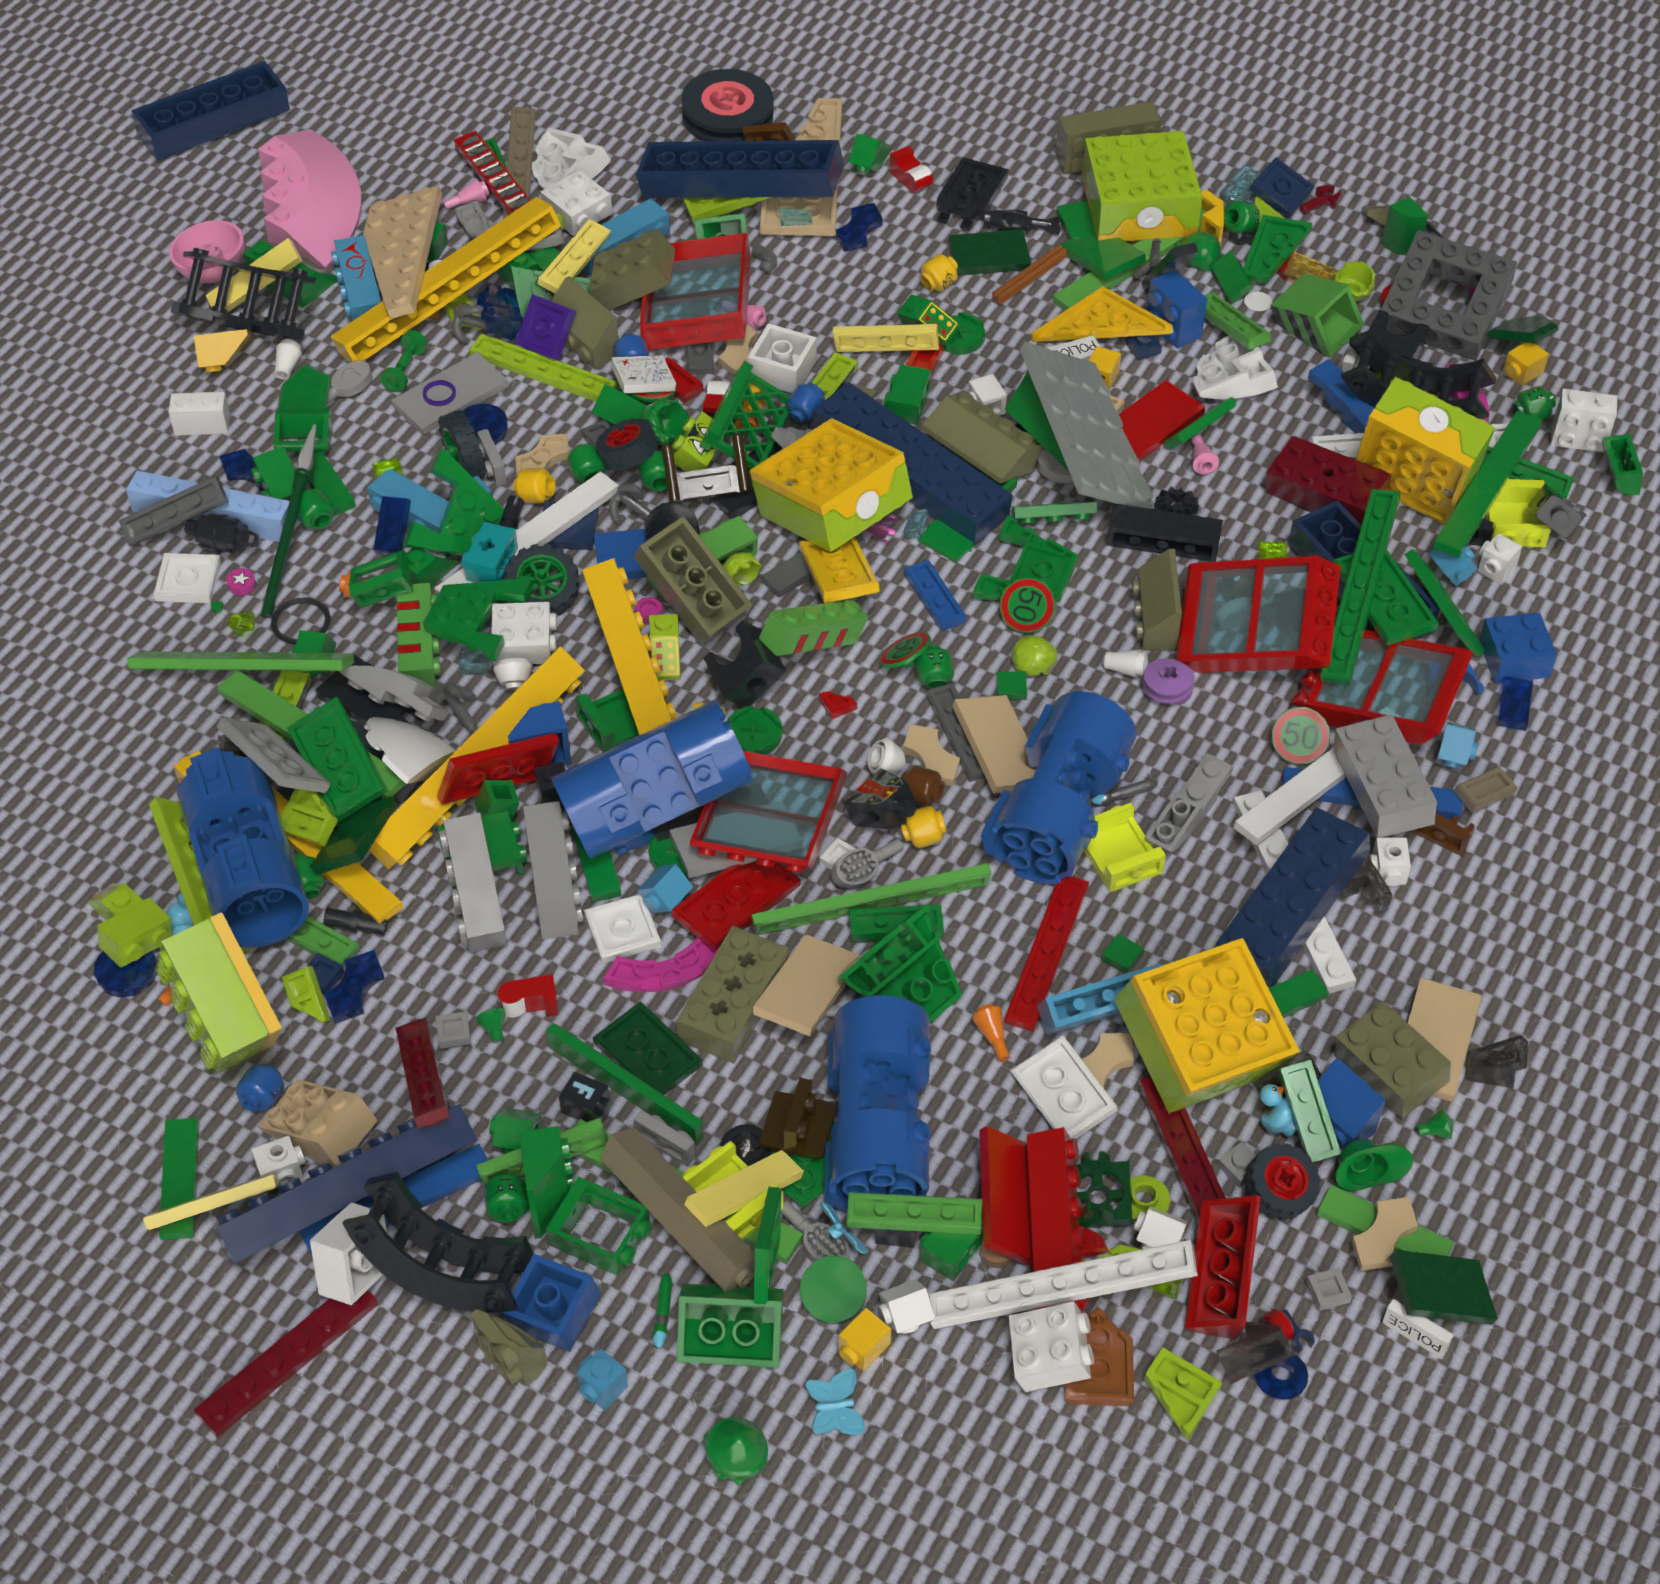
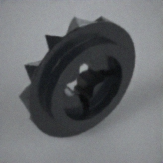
[1155,486,1199,515]
[720,1124,772,1166]

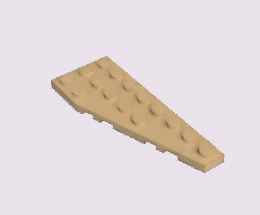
[760,98,842,236]
[363,186,442,318]

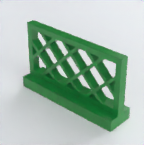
[699,360,790,469]

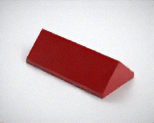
[1185,1195,1261,1340]

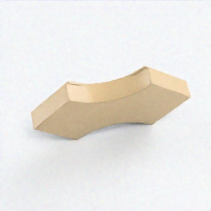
[718,324,758,376]
[515,434,569,477]
[903,724,960,786]
[1082,1033,1134,1088]
[1352,1197,1418,1271]

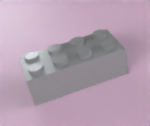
[1334,714,1437,838]
[523,801,583,940]
[439,813,506,953]

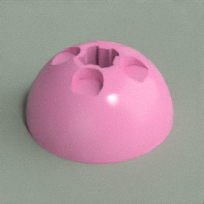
[169,220,245,284]

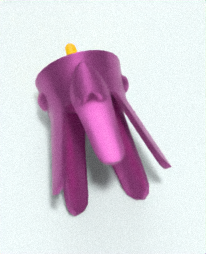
[862,516,898,545]

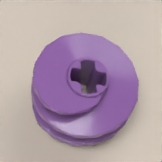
[1142,658,1195,704]

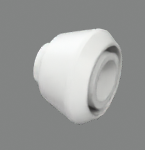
[493,658,533,691]
[868,738,905,775]

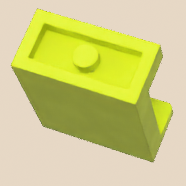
[1487,479,1551,548]
[1084,803,1166,893]
[683,1141,784,1240]

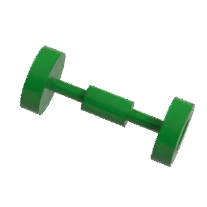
[380,330,428,392]

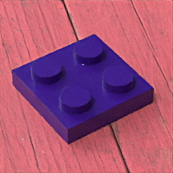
[515,294,576,361]

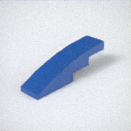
[1308,359,1375,434]

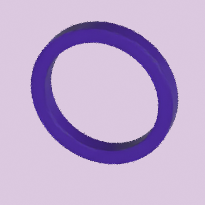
[423,380,456,406]

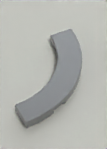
[455,201,565,251]

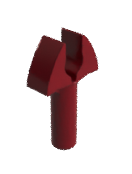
[1300,185,1341,214]

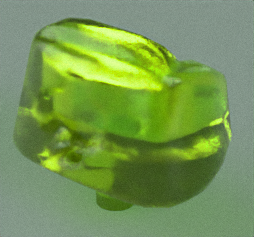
[227,611,255,637]

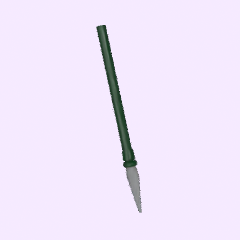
[260,425,316,618]

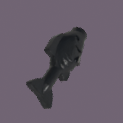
[983,209,1060,234]

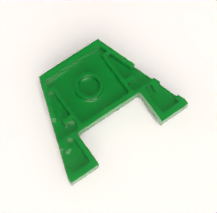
[403,448,504,557]
[973,515,1078,602]
[423,578,533,661]

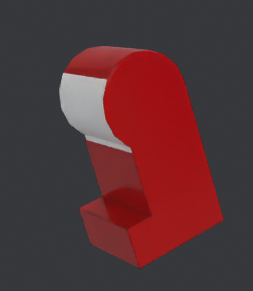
[890,145,933,193]
[703,380,730,416]
[497,974,559,1018]

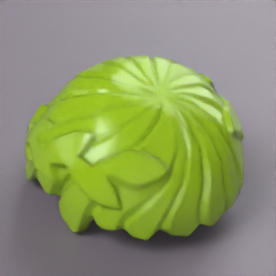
[1334,261,1375,302]
[723,552,762,587]
[1012,635,1058,677]

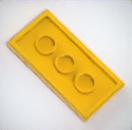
[799,537,880,603]

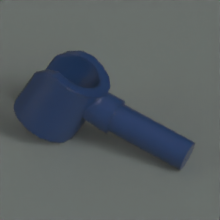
[1282,1309,1315,1353]

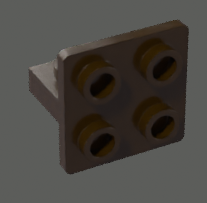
[759,1077,837,1160]

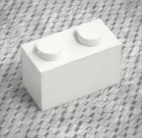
[169,392,230,435]

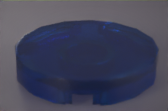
[462,404,509,445]
[94,951,158,998]

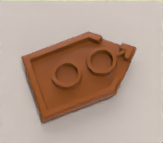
[1065,1307,1134,1406]

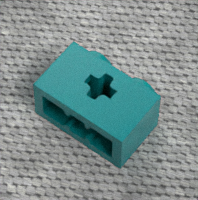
[461,522,518,582]

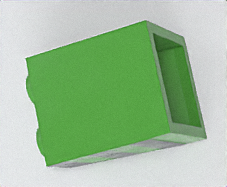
[1270,273,1364,357]

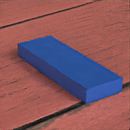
[904,559,967,632]

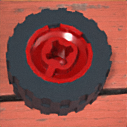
[595,418,659,471]
[1243,1143,1321,1221]

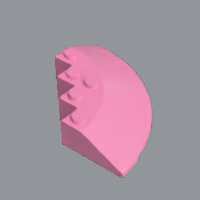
[258,129,362,270]

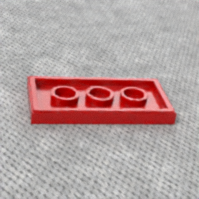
[1118,380,1205,462]
[437,733,559,804]
[671,861,801,951]
[979,1126,1033,1268]

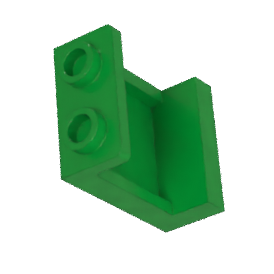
[576,689,639,753]
[437,811,527,889]

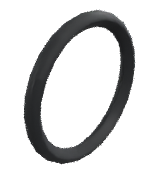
[271,597,331,644]

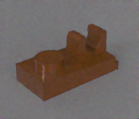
[742,122,796,141]
[1410,813,1475,857]

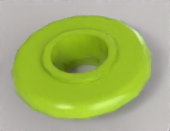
[1119,1175,1171,1220]

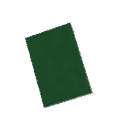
[948,229,1031,276]
[310,796,397,874]
[593,1001,703,1095]
[1390,1250,1498,1325]

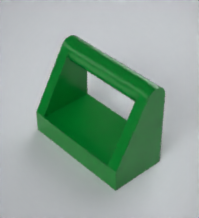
[273,408,333,452]
[348,550,413,608]

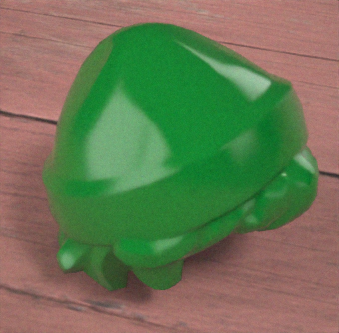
[641,397,689,446]
[703,1417,768,1485]

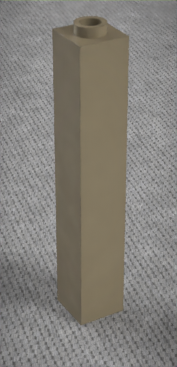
[600,1127,755,1292]

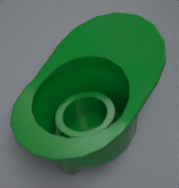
[1336,1139,1413,1192]

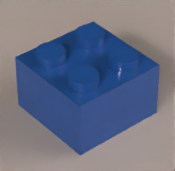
[1147,269,1207,349]
[1479,612,1557,684]
[502,1254,601,1352]

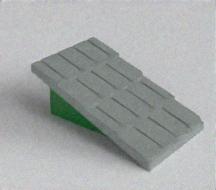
[1005,342,1154,509]

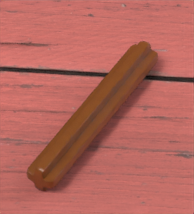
[992,245,1067,305]

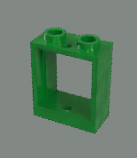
[546,1176,652,1276]

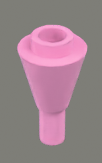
[443,178,489,210]
[722,302,766,330]
[1191,434,1219,475]

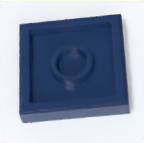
[1249,157,1315,219]
[543,500,600,550]

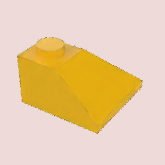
[194,329,252,373]

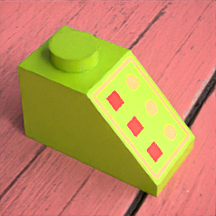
[649,614,681,681]
[88,883,143,920]

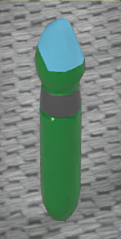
[652,1273,672,1348]

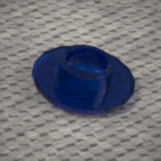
[1254,1349,1309,1400]

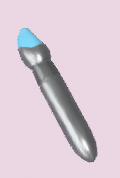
[1091,779,1158,806]

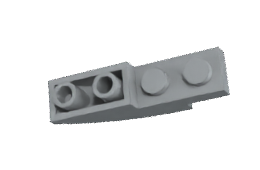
[340,666,449,722]
[1145,753,1233,855]

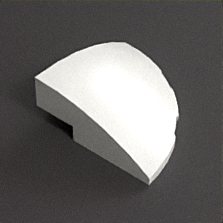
[532,128,611,189]
[1193,335,1278,399]
[364,717,456,784]

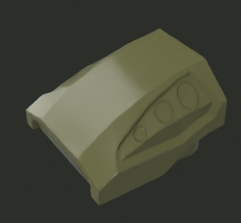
[470,1309,547,1386]

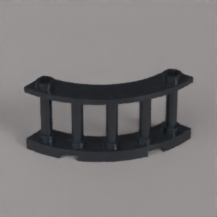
[170,248,316,340]
[1341,328,1497,419]
[342,1172,534,1313]

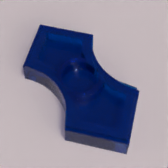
[836,203,883,252]
[219,449,264,491]
[324,950,385,1024]

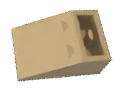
[257,1079,378,1166]

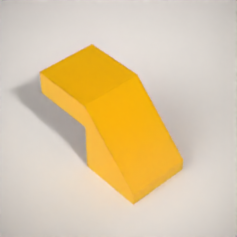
[1200,189,1224,245]

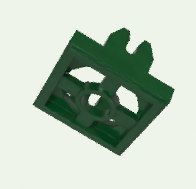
[1075,1151,1133,1228]

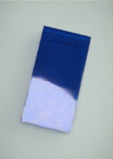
[373,496,411,554]
[1497,676,1533,731]

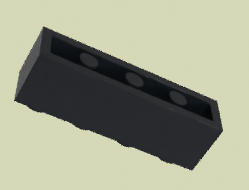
[1106,503,1223,562]

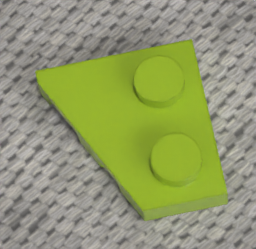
[281,789,338,847]
[1144,1347,1223,1439]

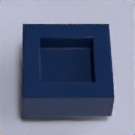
[1126,335,1162,361]
[306,953,344,995]

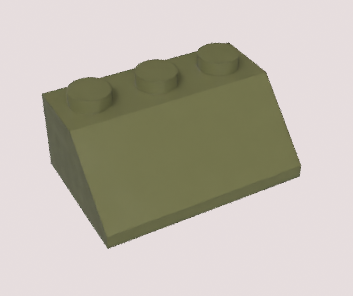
[551,276,618,370]
[1132,549,1182,651]

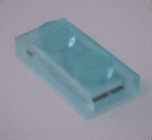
[1219,165,1261,204]

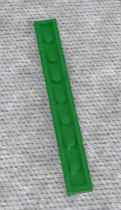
[1433,411,1542,558]
[1320,489,1401,685]

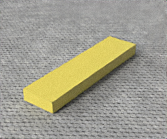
[537,219,611,294]
[205,238,303,313]
[833,324,940,352]
[684,1150,804,1227]
[143,1172,279,1230]

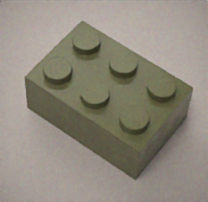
[589,229,675,310]
[1336,1001,1451,1119]

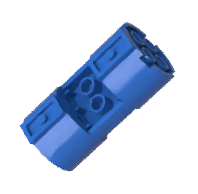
[981,691,1137,884]
[550,699,754,859]
[177,747,309,948]
[824,996,931,1214]

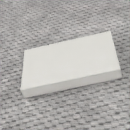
[1011,1036,1118,1139]

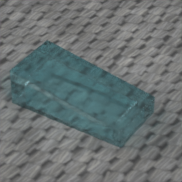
[780,208,812,226]
[903,509,929,540]

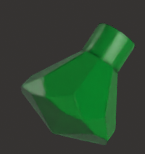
[476,1008,506,1043]
[1417,1108,1454,1139]

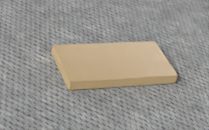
[952,695,1037,794]
[753,934,860,1036]
[1408,978,1482,1102]

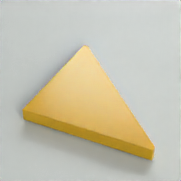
[1031,286,1173,342]

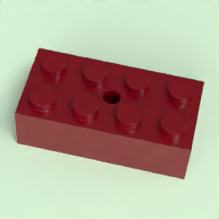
[1266,435,1391,525]

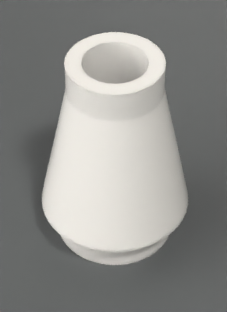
[274,339,302,380]
[1104,649,1148,678]

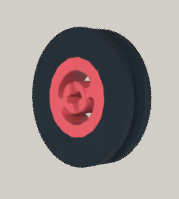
[682,69,774,141]

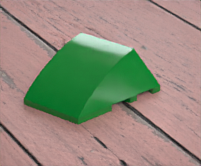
[837,904,963,1023]

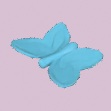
[820,1202,868,1254]
[805,1368,865,1435]

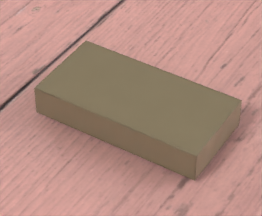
[1453,767,1518,813]

